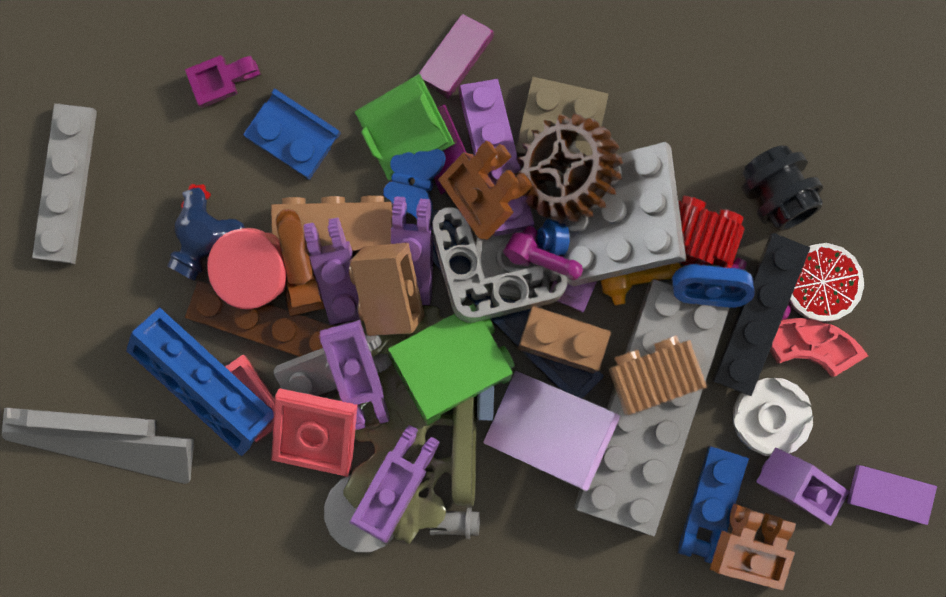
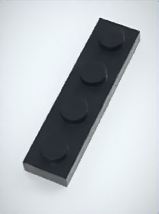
[712,233,810,396]

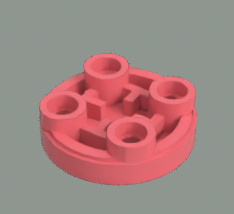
[207,228,287,309]

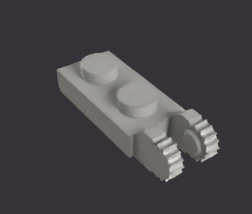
[274,335,392,396]

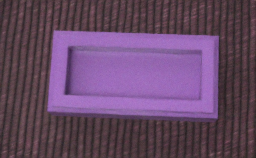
[847,465,937,525]

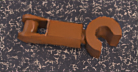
[276,209,325,316]

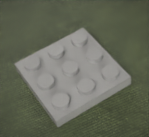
[556,142,686,286]

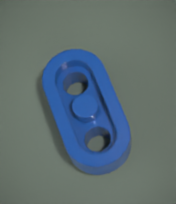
[672,264,755,308]

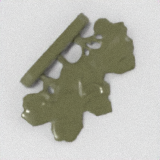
[333,306,477,543]

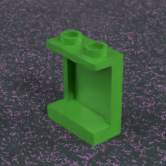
[388,304,515,426]

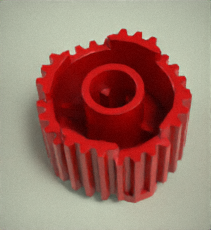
[678,196,744,268]

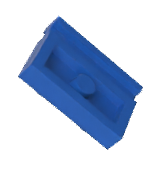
[243,88,341,180]

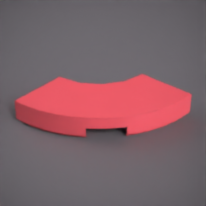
[770,318,868,377]

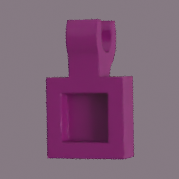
[185,55,261,108]

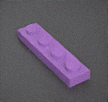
[458,79,534,236]

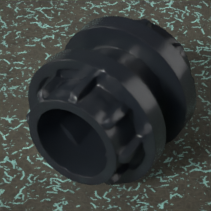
[742,145,823,231]

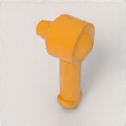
[601,262,682,306]

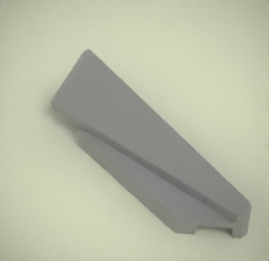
[2,408,194,484]

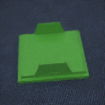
[355,74,455,181]

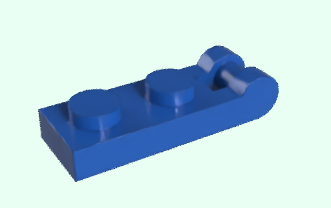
[678,446,749,564]

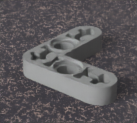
[432,207,568,323]

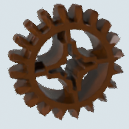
[515,114,623,223]

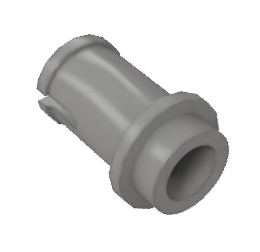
[430,507,480,540]

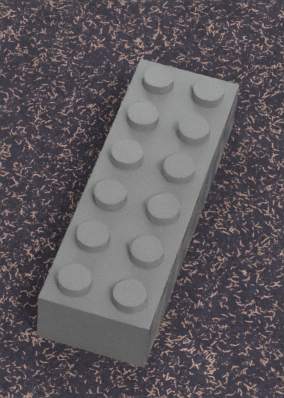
[574,279,730,536]

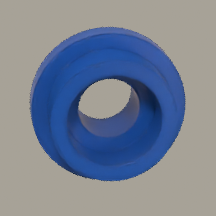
[536,219,570,256]

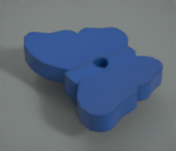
[383,149,446,219]

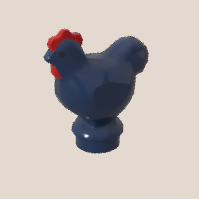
[167,184,245,281]

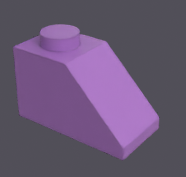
[756,447,850,526]

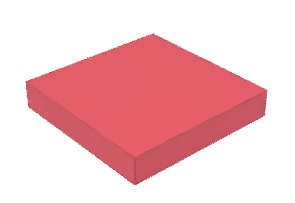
[271,388,358,477]

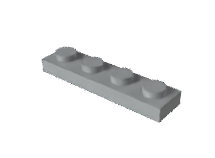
[32,103,97,264]

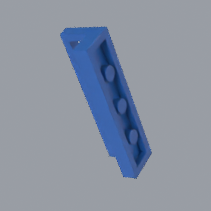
[126,307,274,457]

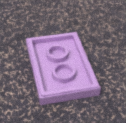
[483,371,620,491]

